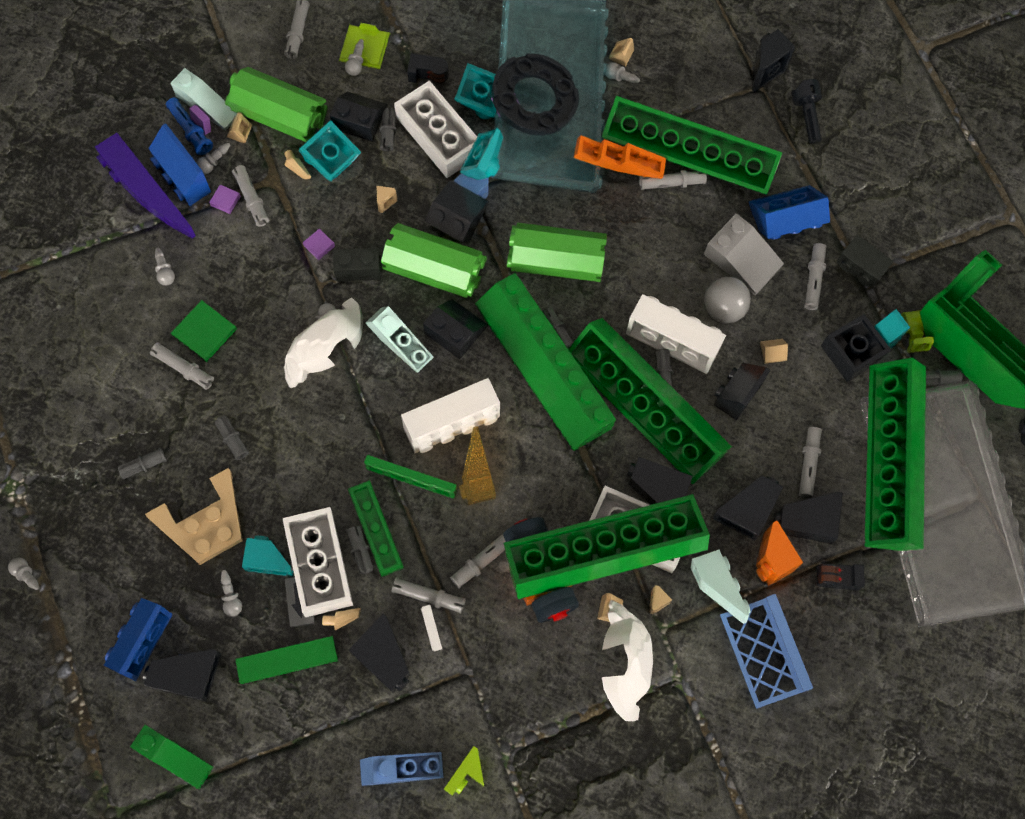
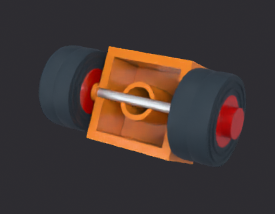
[503,517,579,623]

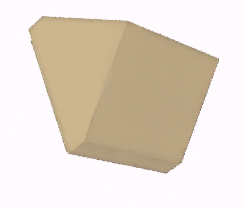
[609,38,634,66]
[227,112,252,143]
[377,186,397,213]
[760,339,788,364]
[649,585,672,614]
[597,593,623,622]

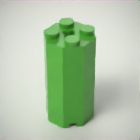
[225,67,328,142]
[381,223,487,298]
[507,223,607,282]

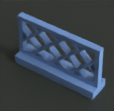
[720,594,813,709]

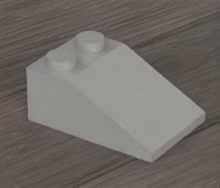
[704,214,784,296]

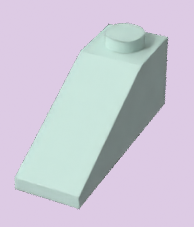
[171,68,237,131]

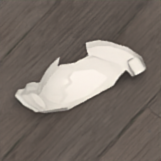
[284,297,363,388]
[602,600,653,721]

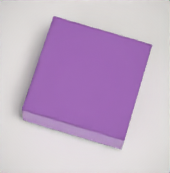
[189,104,211,135]
[209,185,241,214]
[303,229,335,260]

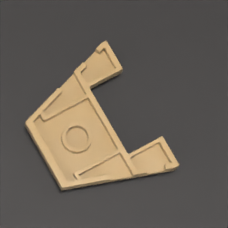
[145,468,243,565]

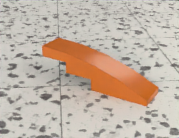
[574,135,666,179]

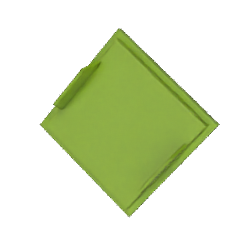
[339,23,390,69]

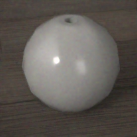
[704,277,751,324]

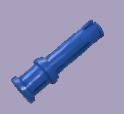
[165,97,213,155]

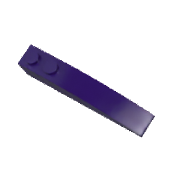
[95,133,196,239]

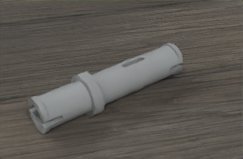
[284,0,310,59]
[232,165,270,227]
[639,170,707,190]
[805,243,827,310]
[150,342,214,390]
[799,427,822,498]
[450,534,506,589]
[392,577,466,614]

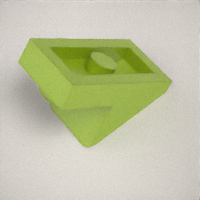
[444,746,484,796]

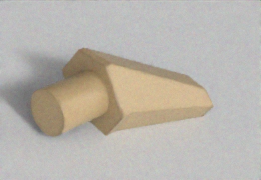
[284,150,311,179]
[322,608,361,630]

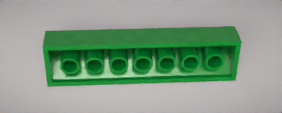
[601,96,783,195]
[475,273,616,451]
[568,318,732,484]
[865,358,926,551]
[504,494,710,599]

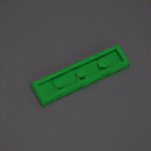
[364,455,457,499]
[348,480,404,577]
[235,636,338,684]

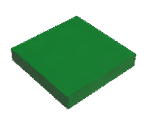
[171,300,237,362]

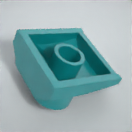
[454,63,496,119]
[299,120,361,182]
[460,128,503,180]

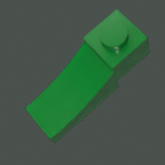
[130,725,214,789]

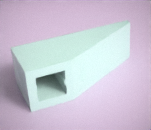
[366,306,434,373]
[691,550,751,624]

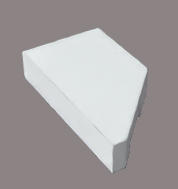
[421,605,442,651]

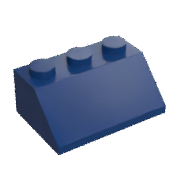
[149,123,211,206]
[749,185,830,239]
[104,598,173,681]

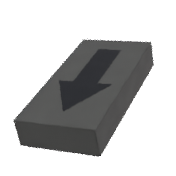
[285,577,315,628]

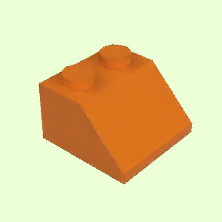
[756,521,803,586]

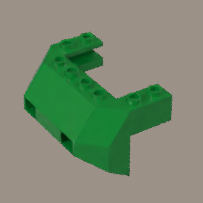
[920,250,1025,409]

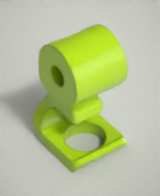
[901,310,934,353]

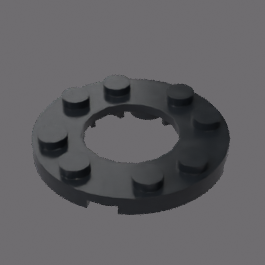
[491,53,579,136]

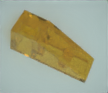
[459,426,496,505]

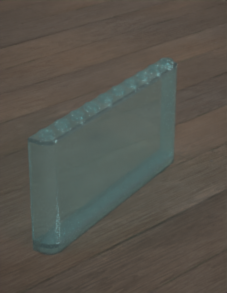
[491,0,609,193]

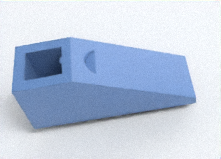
[360,752,444,786]

